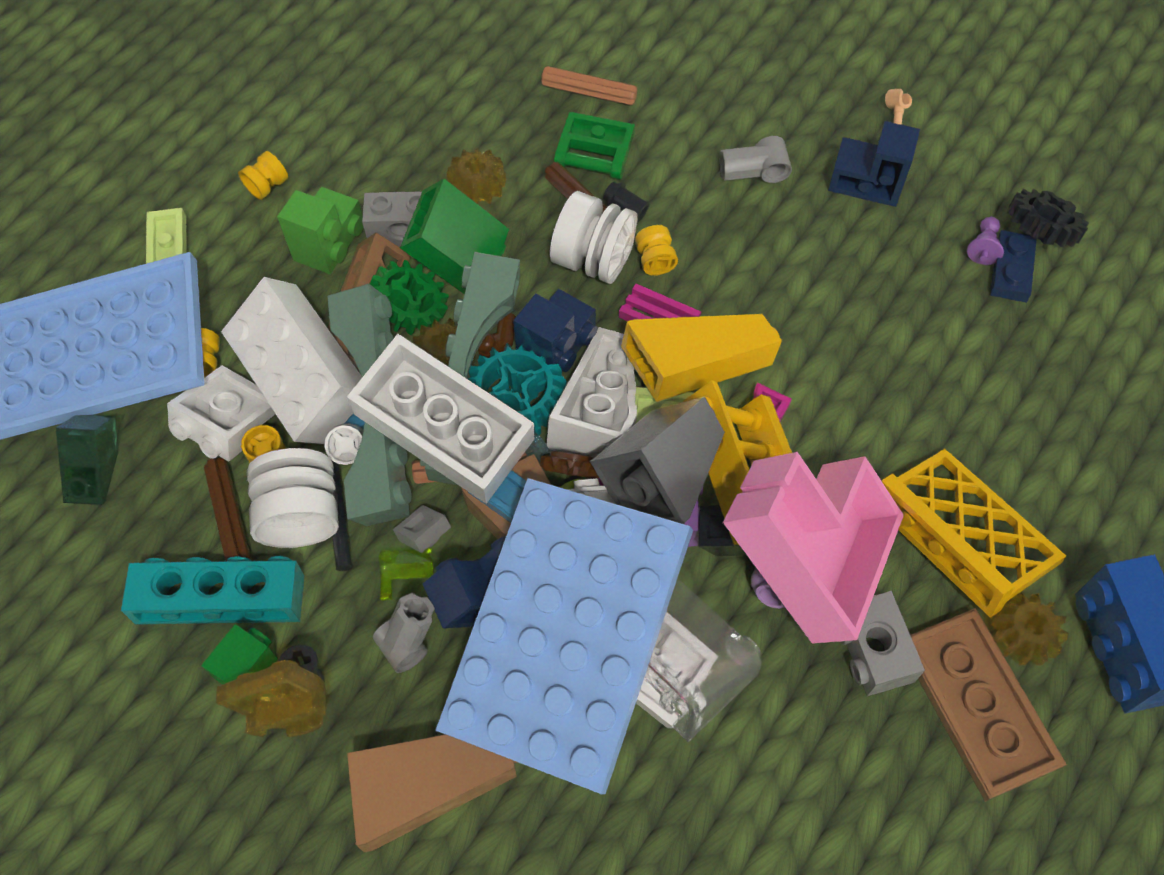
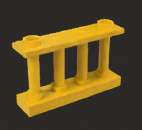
[683,380,792,545]

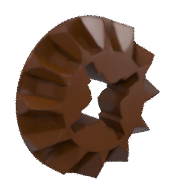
[540,451,599,479]

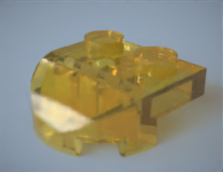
[216,660,326,737]

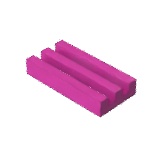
[619,284,701,321]

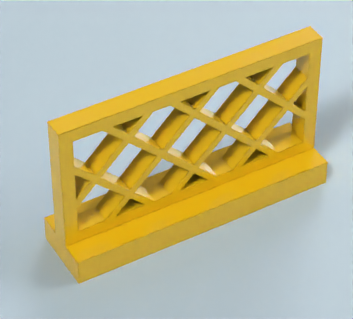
[881,449,1066,618]

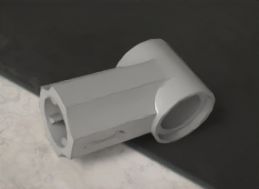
[719,136,792,183]
[373,593,435,673]

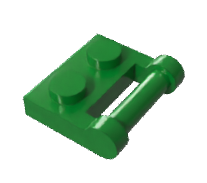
[554,111,635,180]

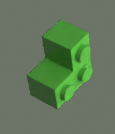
[277,187,364,275]

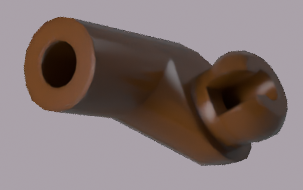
[478,313,516,358]

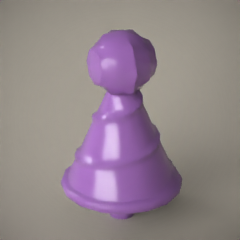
[967,216,1004,265]

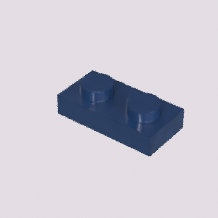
[990,230,1037,303]

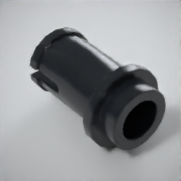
[603,181,650,222]

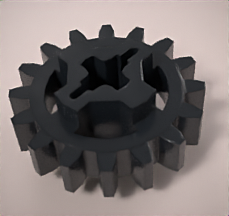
[1007,189,1089,247]

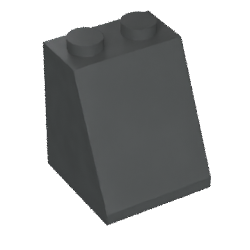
[590,397,725,524]

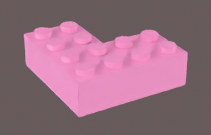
[723,452,904,644]

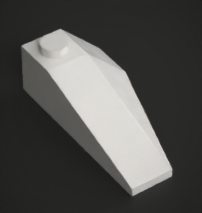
[546,327,637,458]

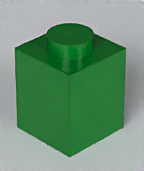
[201,624,278,701]

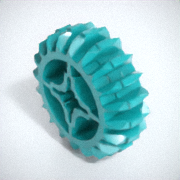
[468,343,567,438]

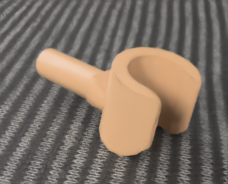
[885,89,912,124]

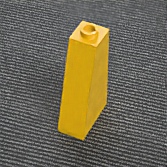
[621,314,782,402]

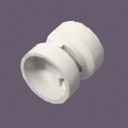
[324,423,363,465]

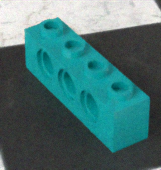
[121,556,305,624]

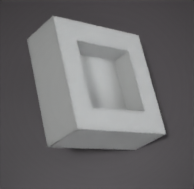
[393,505,451,553]

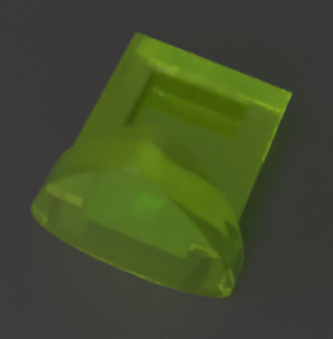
[379,549,433,601]

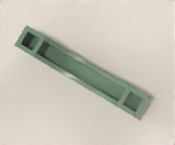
[420,252,520,485]
[327,284,412,526]

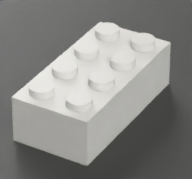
[221,277,362,444]
[347,334,534,504]

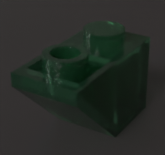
[56,415,118,505]

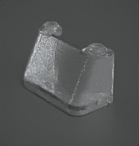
[644,578,762,742]

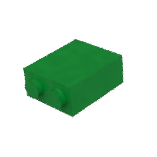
[400,179,509,295]

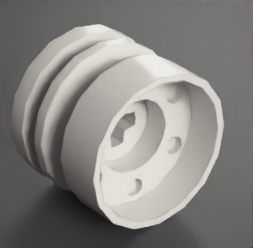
[550,191,638,284]
[247,448,339,548]

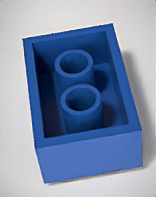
[1075,554,1164,714]

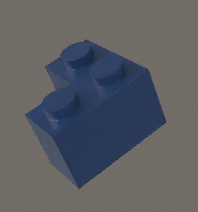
[828,121,920,207]
[513,288,598,373]
[423,536,506,629]

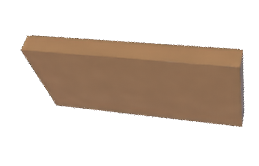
[910,608,1067,802]

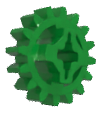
[370,260,449,335]

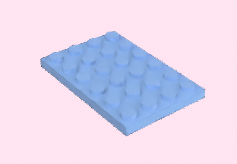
[0,252,205,440]
[436,478,693,794]

